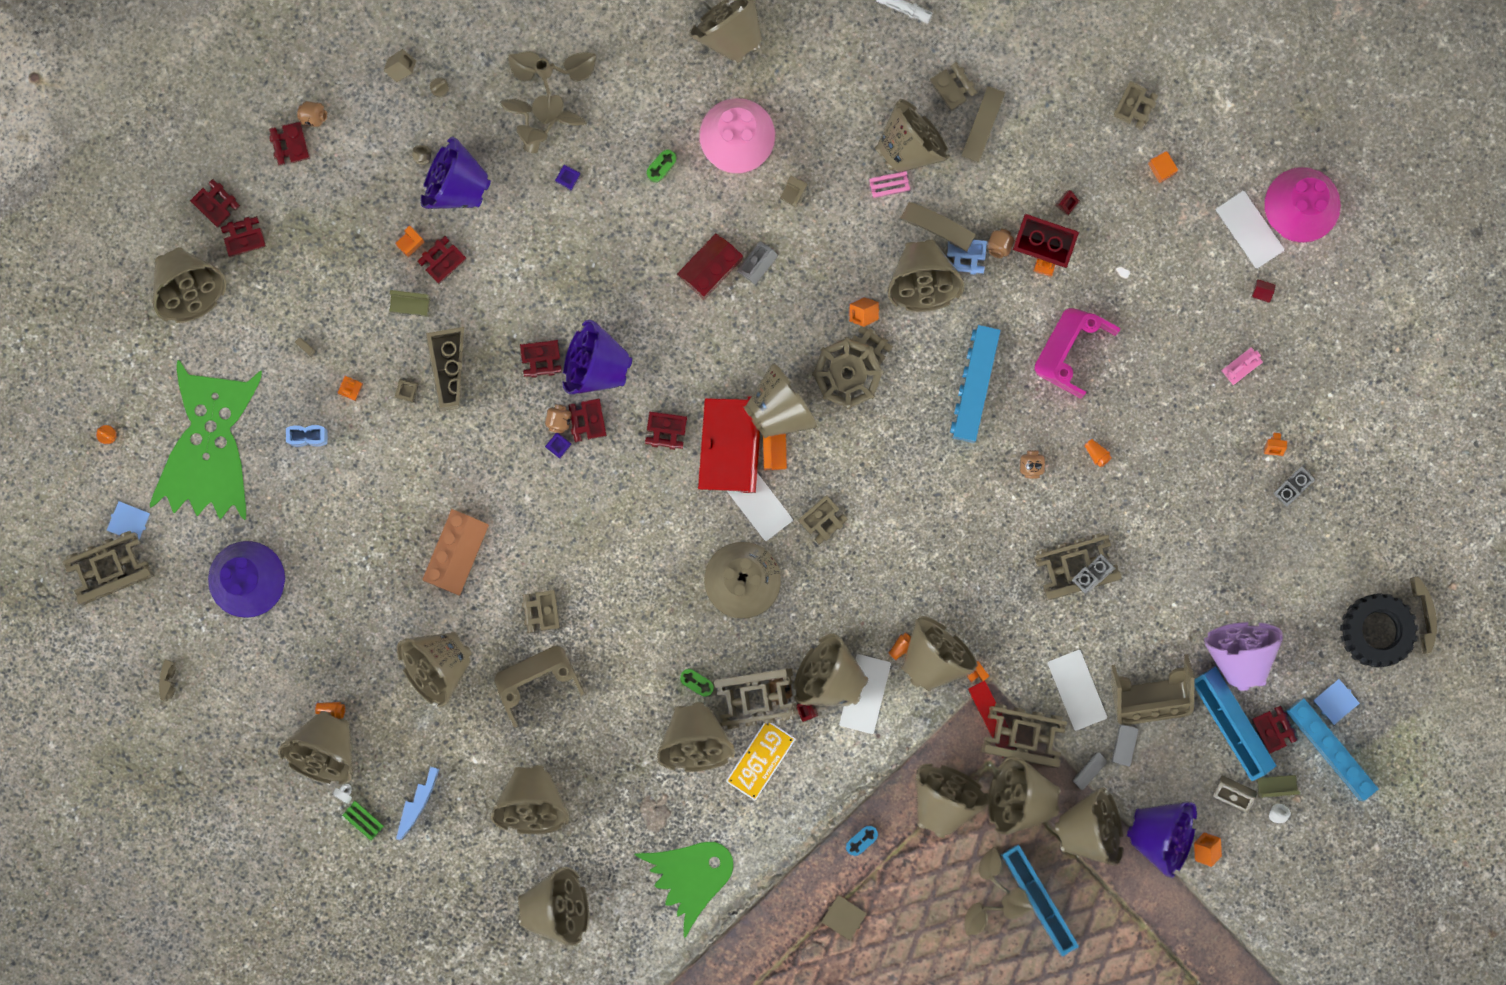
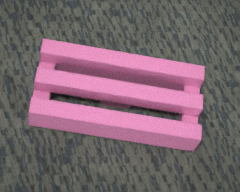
[869,171,910,198]

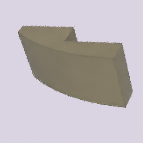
[159,659,176,701]

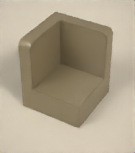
[384,49,416,82]
[780,176,807,207]

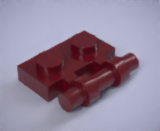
[269,121,310,166]
[190,179,240,228]
[221,216,266,257]
[417,236,467,284]
[520,340,562,378]
[568,398,607,442]
[645,411,687,450]
[1251,705,1298,754]

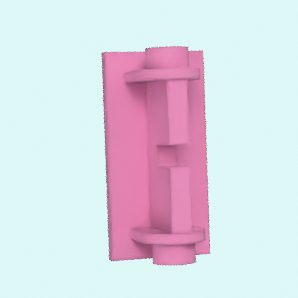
[1221,347,1263,385]

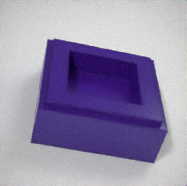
[555,165,581,191]
[545,433,572,459]

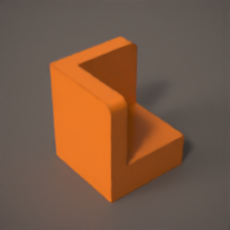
[1148,151,1178,183]
[395,225,425,257]
[849,297,879,327]
[1194,832,1222,867]

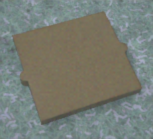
[821,895,867,941]

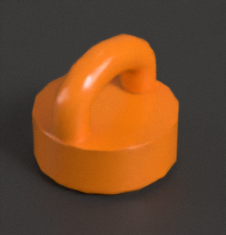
[96,425,117,445]

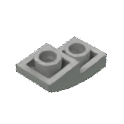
[1274,466,1315,507]
[1072,554,1116,594]

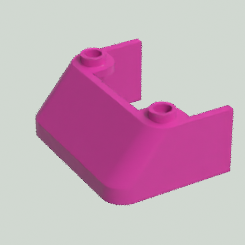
[1034,308,1121,399]

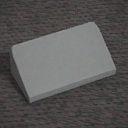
[737,241,778,284]
[1111,724,1138,767]
[1072,752,1107,790]

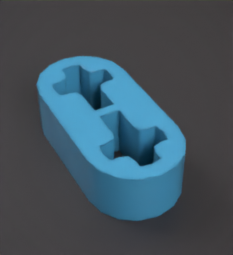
[846,826,878,856]

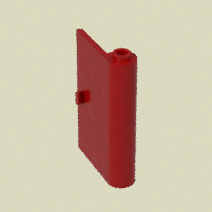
[698,396,760,493]

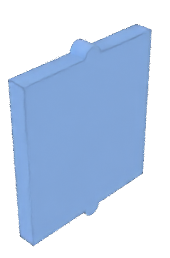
[107,501,150,539]
[1313,679,1360,725]

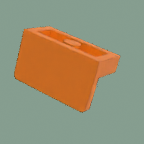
[763,434,787,470]

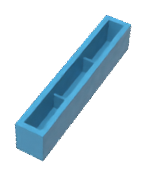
[950,325,1001,443]
[1194,666,1276,781]
[1285,698,1379,801]
[1000,844,1079,957]

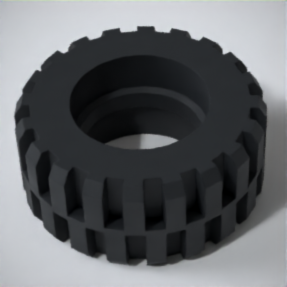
[1340,593,1419,668]

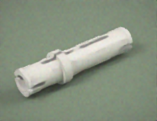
[876,0,933,24]

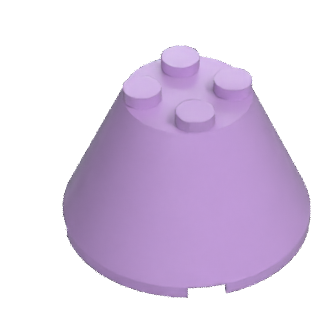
[1204,622,1283,691]

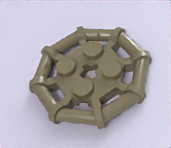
[812,337,884,409]

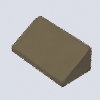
[1212,776,1257,813]

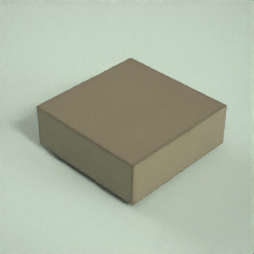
[295,337,316,357]
[395,379,419,403]

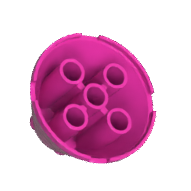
[1264,167,1341,243]

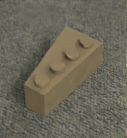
[426,327,464,411]

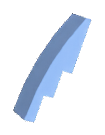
[396,767,440,840]

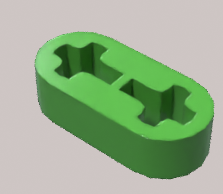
[647,150,676,182]
[680,669,714,697]

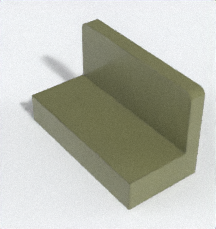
[389,290,430,317]
[1257,775,1301,797]

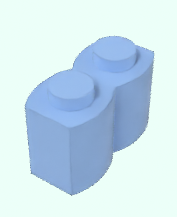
[286,425,328,447]

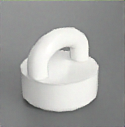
[332,784,352,804]
[1269,804,1291,823]

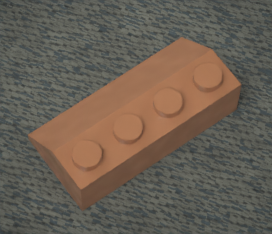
[422,509,489,596]

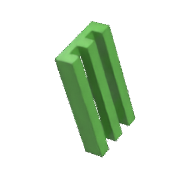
[342,801,384,841]

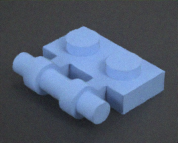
[947,240,987,275]

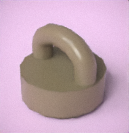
[430,78,449,97]
[412,145,432,165]

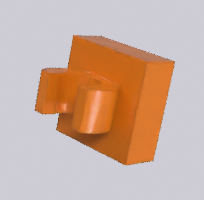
[1033,259,1055,277]
[337,376,363,401]
[1264,433,1287,456]
[967,661,990,682]

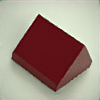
[1055,190,1079,215]
[1252,279,1275,303]
[796,703,818,722]

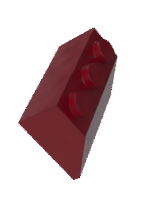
[1013,214,1079,268]
[677,233,743,300]

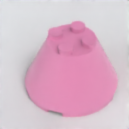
[700,98,775,173]

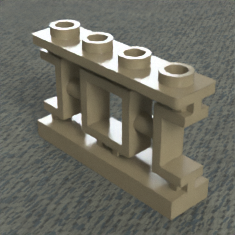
[62,531,154,605]
[1034,532,1122,601]
[714,668,799,729]
[981,704,1067,768]

